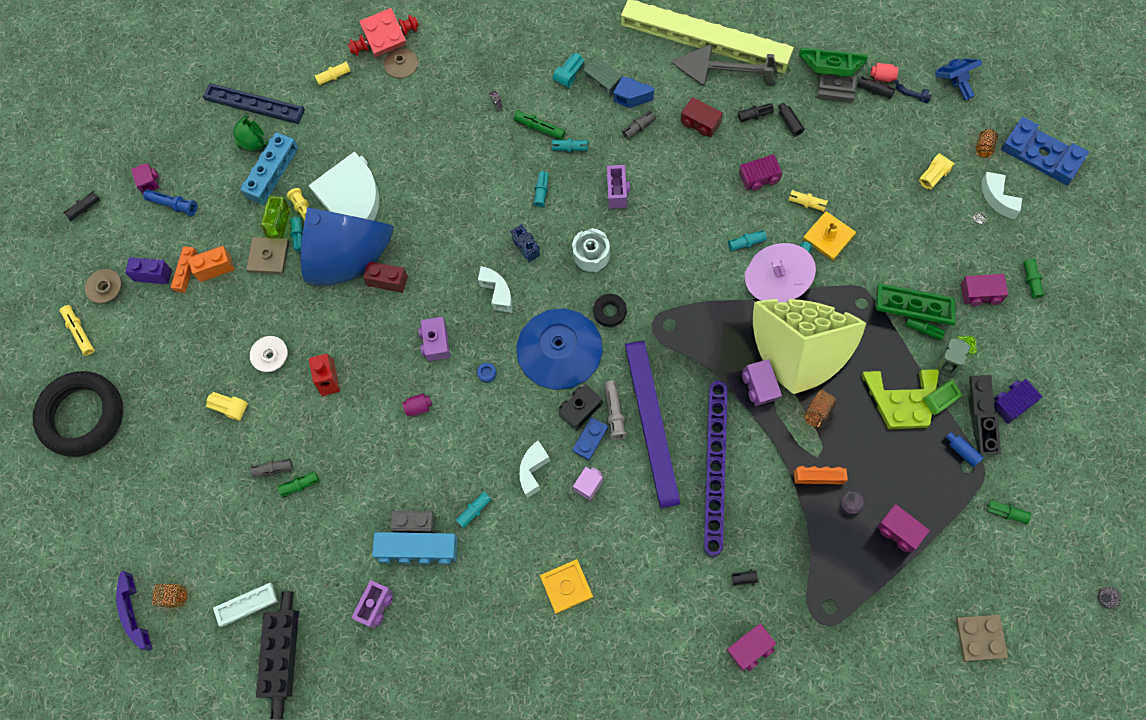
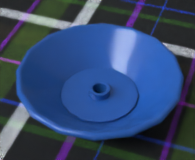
[516,308,603,390]

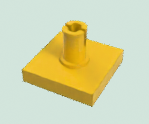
[803,211,856,261]

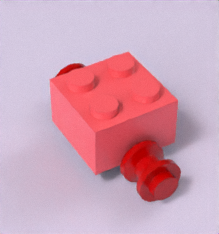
[347,8,419,58]

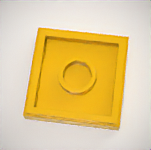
[540,559,593,614]

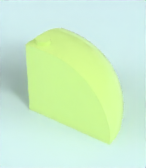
[753,299,866,394]

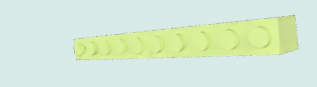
[621,0,794,74]

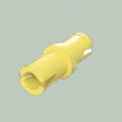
[315,61,351,86]
[789,190,828,212]

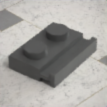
[817,74,857,102]

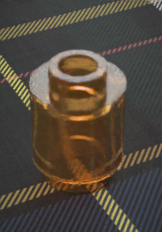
[976,129,998,158]

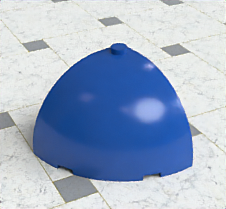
[301,207,394,286]

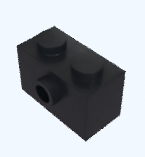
[559,384,603,432]

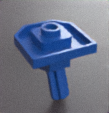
[935,58,982,100]

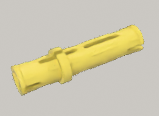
[59,305,95,356]

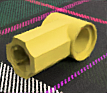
[919,153,955,190]
[206,392,248,421]

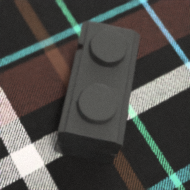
[391,511,436,533]

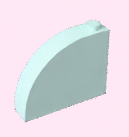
[308,152,379,221]

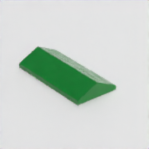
[875,283,956,326]

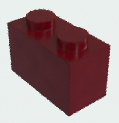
[681,97,723,138]
[363,262,408,293]

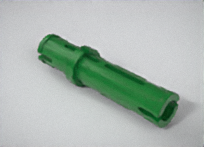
[513,110,566,140]

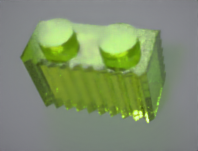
[260,196,291,239]

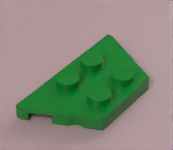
[799,47,868,77]

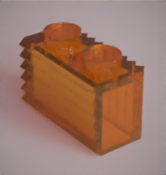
[804,389,837,427]

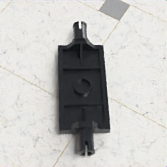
[256,591,299,720]

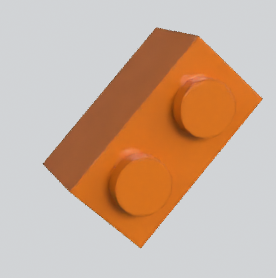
[188,246,235,282]

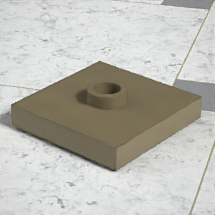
[246,237,289,274]

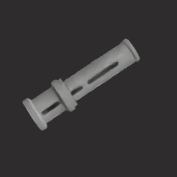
[604,380,627,440]

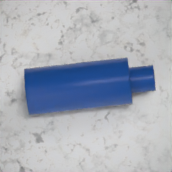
[946,432,984,468]

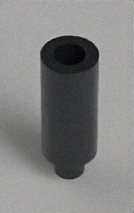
[778,103,805,137]

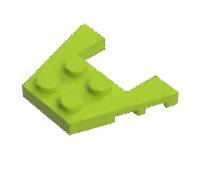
[861,369,939,429]

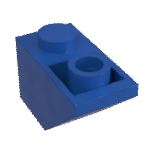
[613,76,655,108]

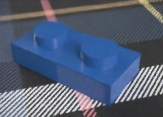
[572,417,608,461]

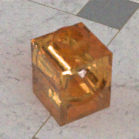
[152,584,187,607]

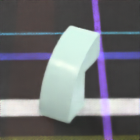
[981,172,1022,219]
[478,266,512,313]
[520,441,550,498]

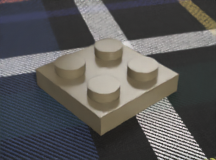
[956,614,1008,662]

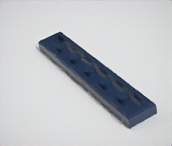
[203,83,305,124]

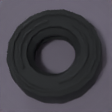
[593,293,627,327]

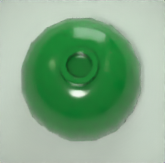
[233,116,268,152]

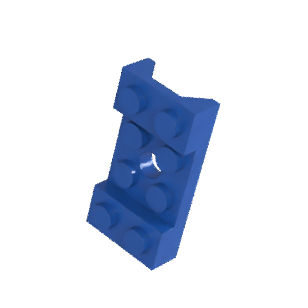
[1001,116,1089,185]

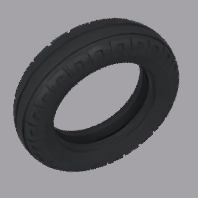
[33,371,123,457]

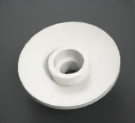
[250,336,288,372]

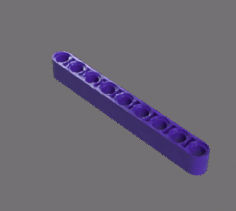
[625,340,680,509]
[703,381,727,558]

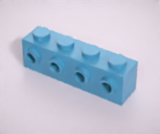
[240,132,299,205]
[372,532,458,565]

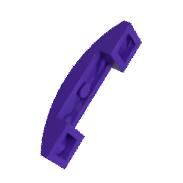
[116,571,152,651]

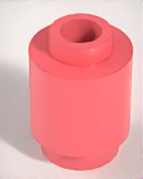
[870,63,898,83]

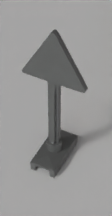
[672,45,778,86]

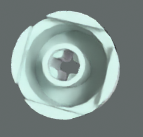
[572,228,610,272]

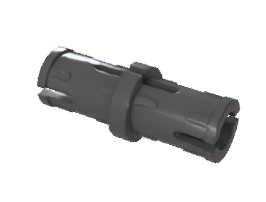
[622,110,656,140]
[251,458,293,478]

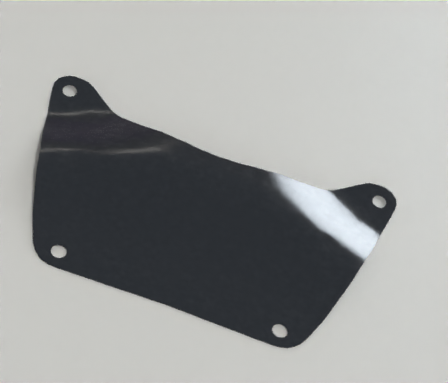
[652,285,985,626]

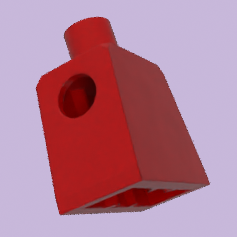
[309,354,340,396]

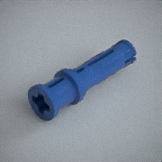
[143,189,198,216]

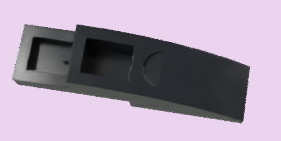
[968,375,1001,455]

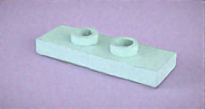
[213,583,278,627]

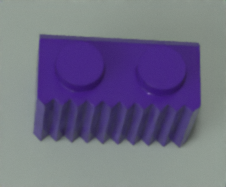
[125,257,172,284]
[994,379,1043,424]

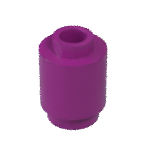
[402,393,432,417]

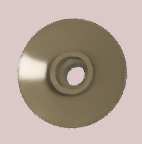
[384,49,418,78]
[85,269,122,303]

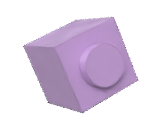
[573,467,603,501]

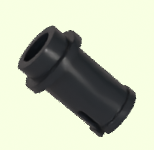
[731,569,758,586]

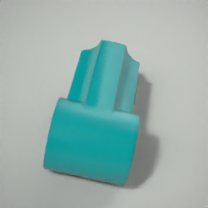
[553,53,585,88]

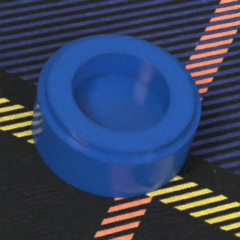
[477,363,497,383]

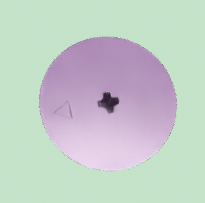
[745,243,816,302]

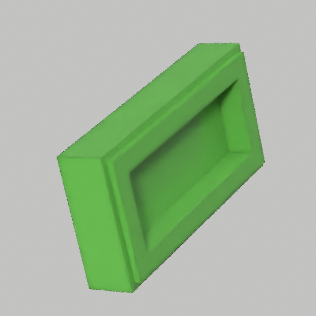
[923,379,963,415]

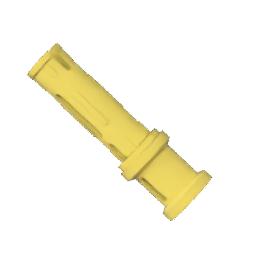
[286,188,309,221]

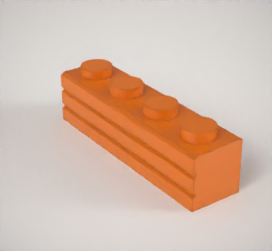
[170,246,198,293]
[794,466,848,484]

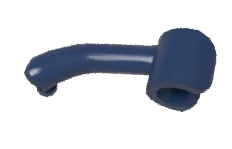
[894,80,932,103]

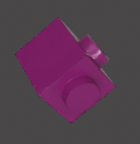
[131,163,160,194]

